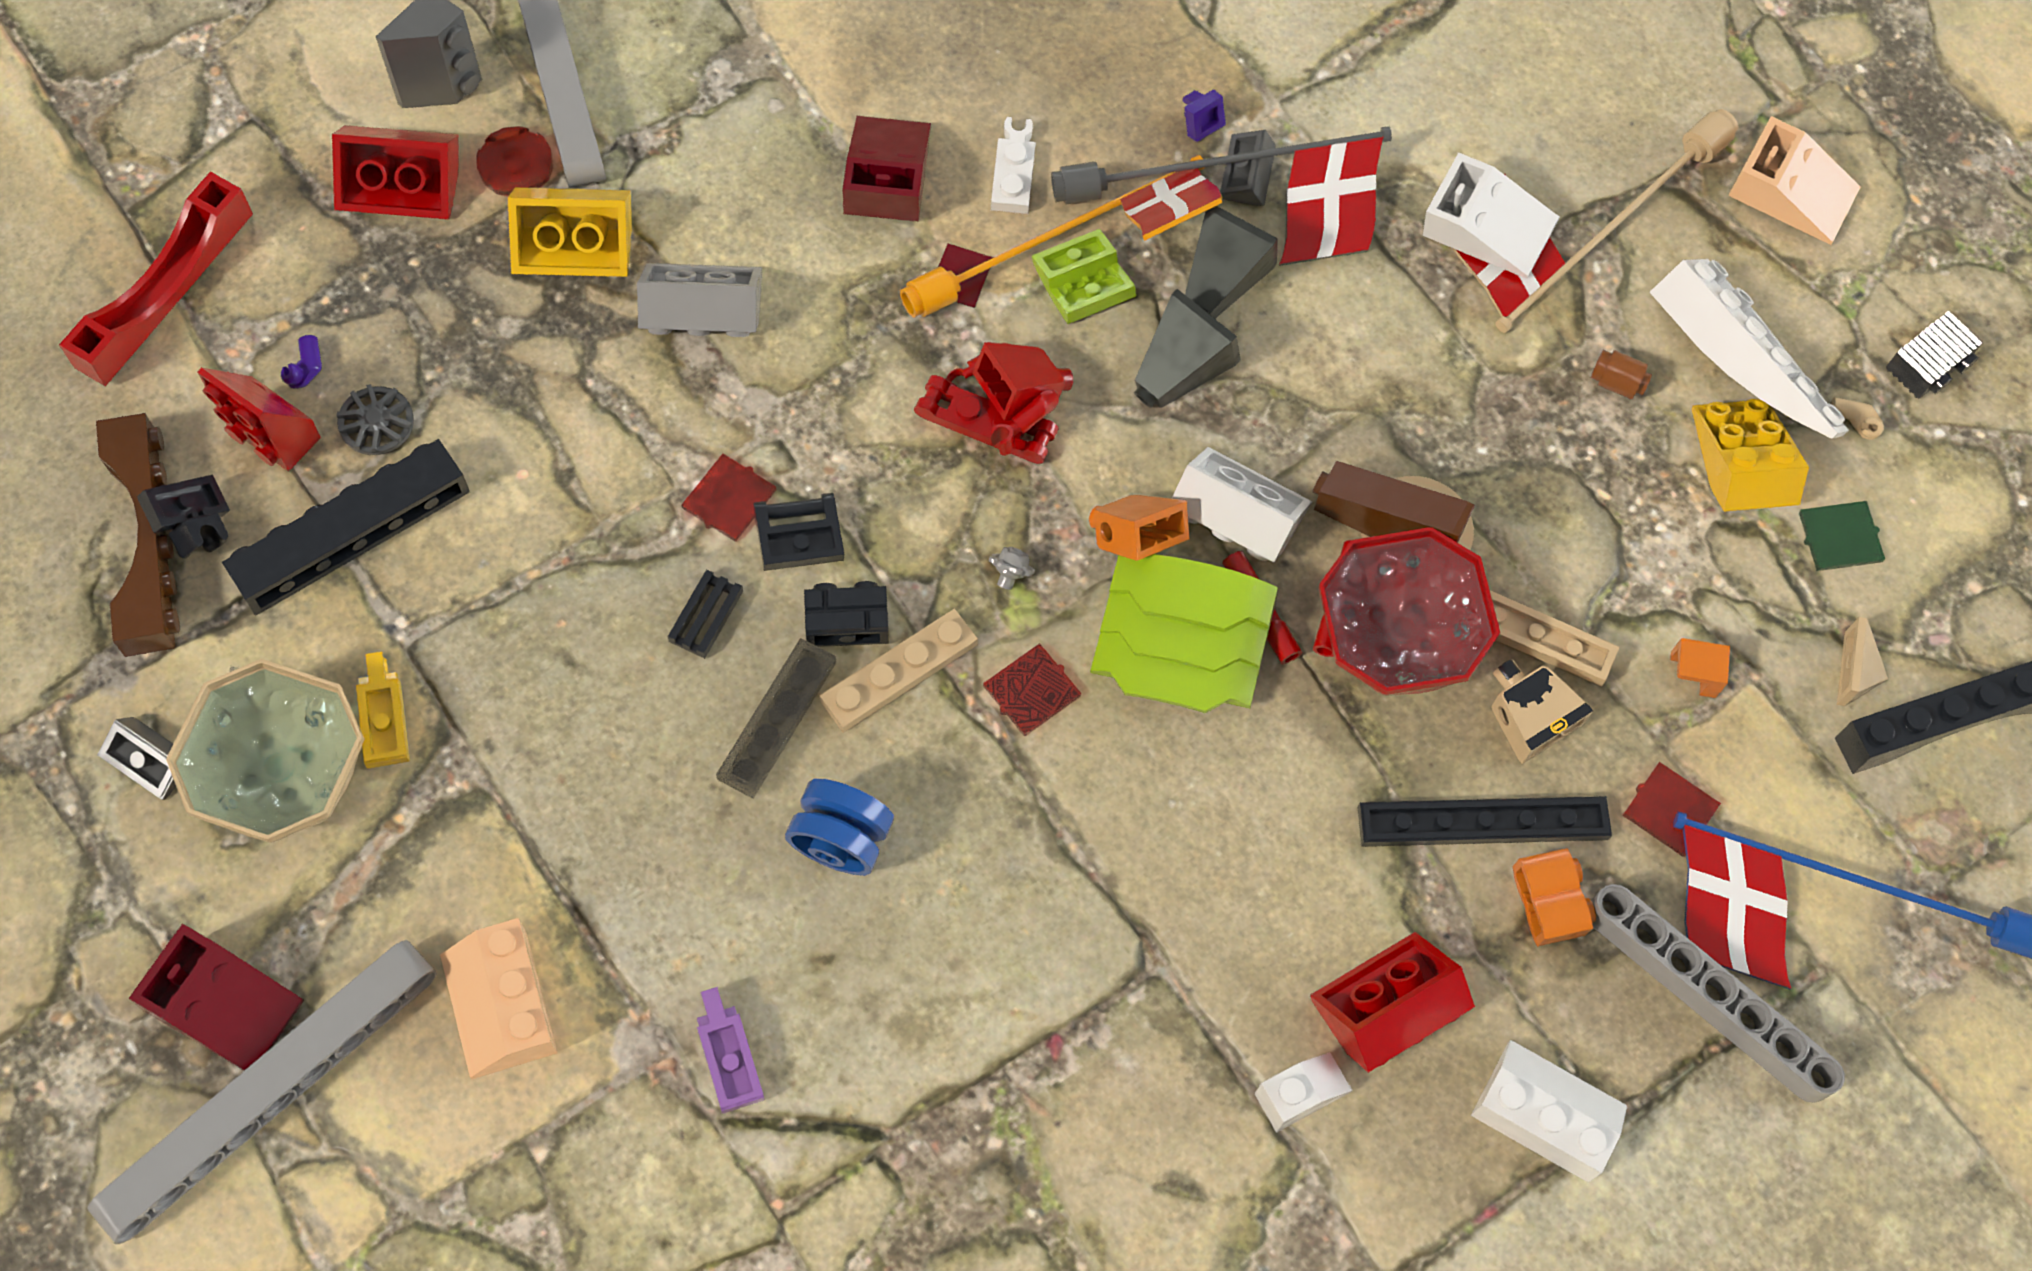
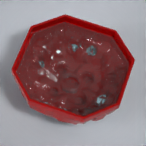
[1319,527,1500,696]

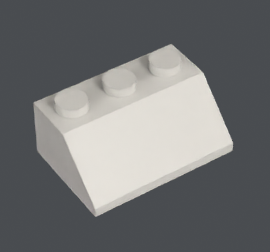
[1171,447,1312,562]
[1471,1040,1627,1182]

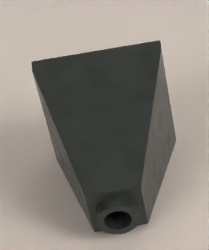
[1185,206,1278,318]
[1134,289,1241,408]

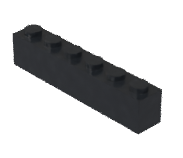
[222,439,470,616]

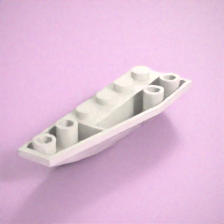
[1650,259,1849,439]

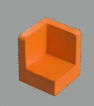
[1670,638,1730,698]

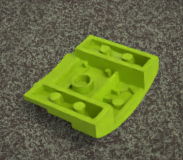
[1090,554,1278,713]

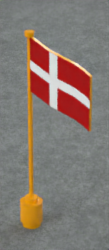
[900,155,1222,318]

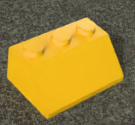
[508,187,632,277]

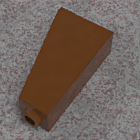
[1313,461,1475,561]

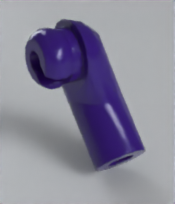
[281,335,322,389]

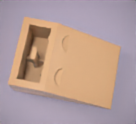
[1728,116,1860,245]

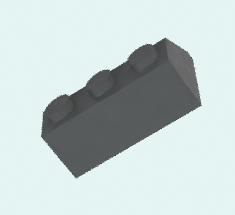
[375,0,482,108]

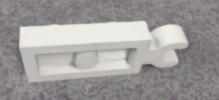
[991,117,1035,214]

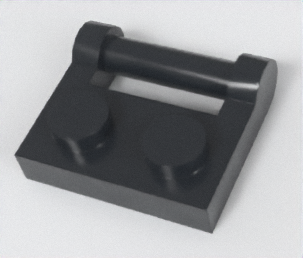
[753,492,845,571]

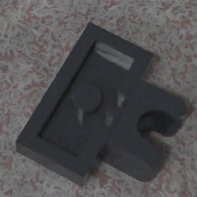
[137,474,230,559]

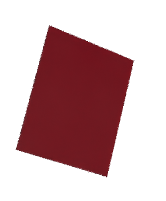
[938,243,994,308]

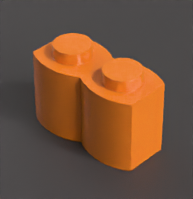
[1512,848,1596,946]

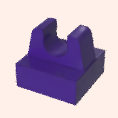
[1182,89,1226,142]

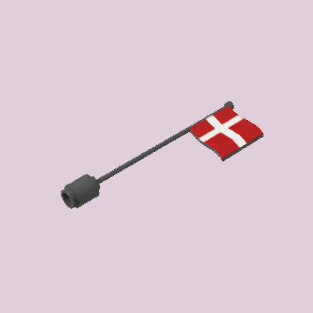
[1051,126,1392,266]

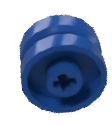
[785,779,894,876]

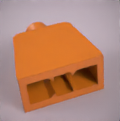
[1089,495,1189,561]

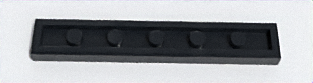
[1357,796,1612,847]

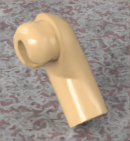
[1831,397,1884,440]

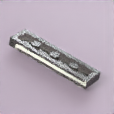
[716,638,837,799]

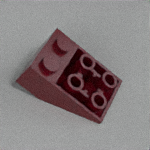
[842,116,931,222]
[128,923,304,1071]

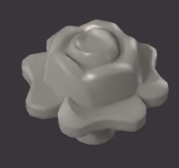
[988,547,1035,590]

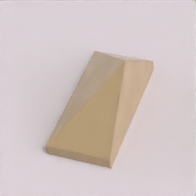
[1837,617,1888,706]

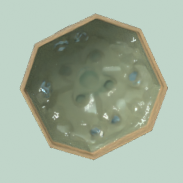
[166,659,365,843]

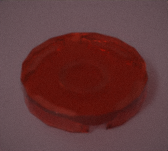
[476,126,554,197]

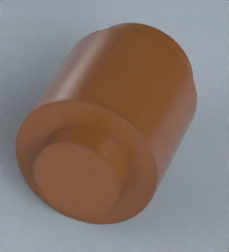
[1590,349,1652,400]

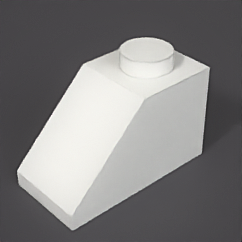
[1255,1052,1352,1133]

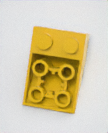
[1692,399,1809,512]

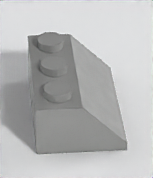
[637,263,762,337]

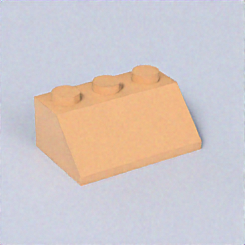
[440,918,557,1079]

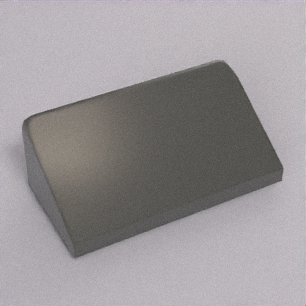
[1220,129,1276,206]
[97,717,176,800]

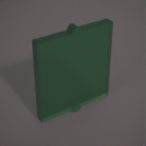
[1799,501,1885,571]

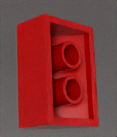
[332,125,459,219]
[1310,932,1475,1073]

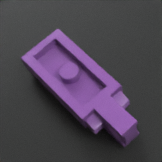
[697,987,765,1114]

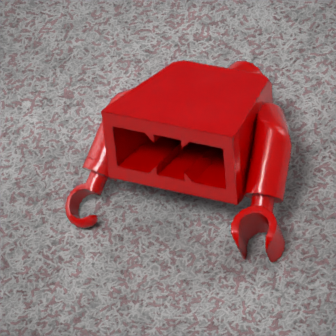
[946,342,1073,456]

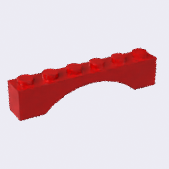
[59,171,253,387]

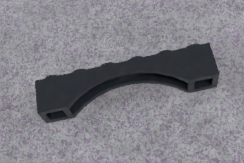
[1835,661,2032,774]

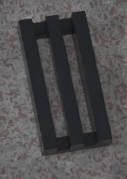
[667,569,743,659]

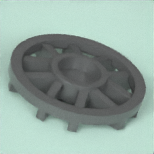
[337,384,414,455]

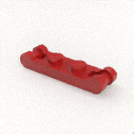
[914,375,1059,464]

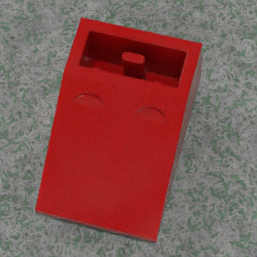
[197,367,321,472]

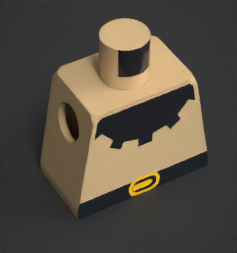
[1491,659,1593,764]

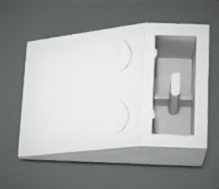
[1423,153,1559,279]

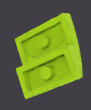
[1032,228,1136,324]

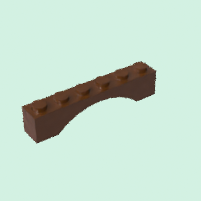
[96,413,180,657]

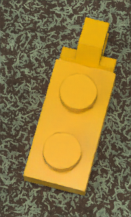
[356,651,410,769]

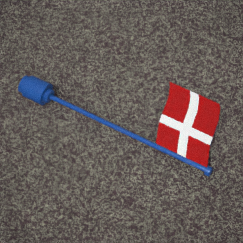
[1673,811,2032,990]

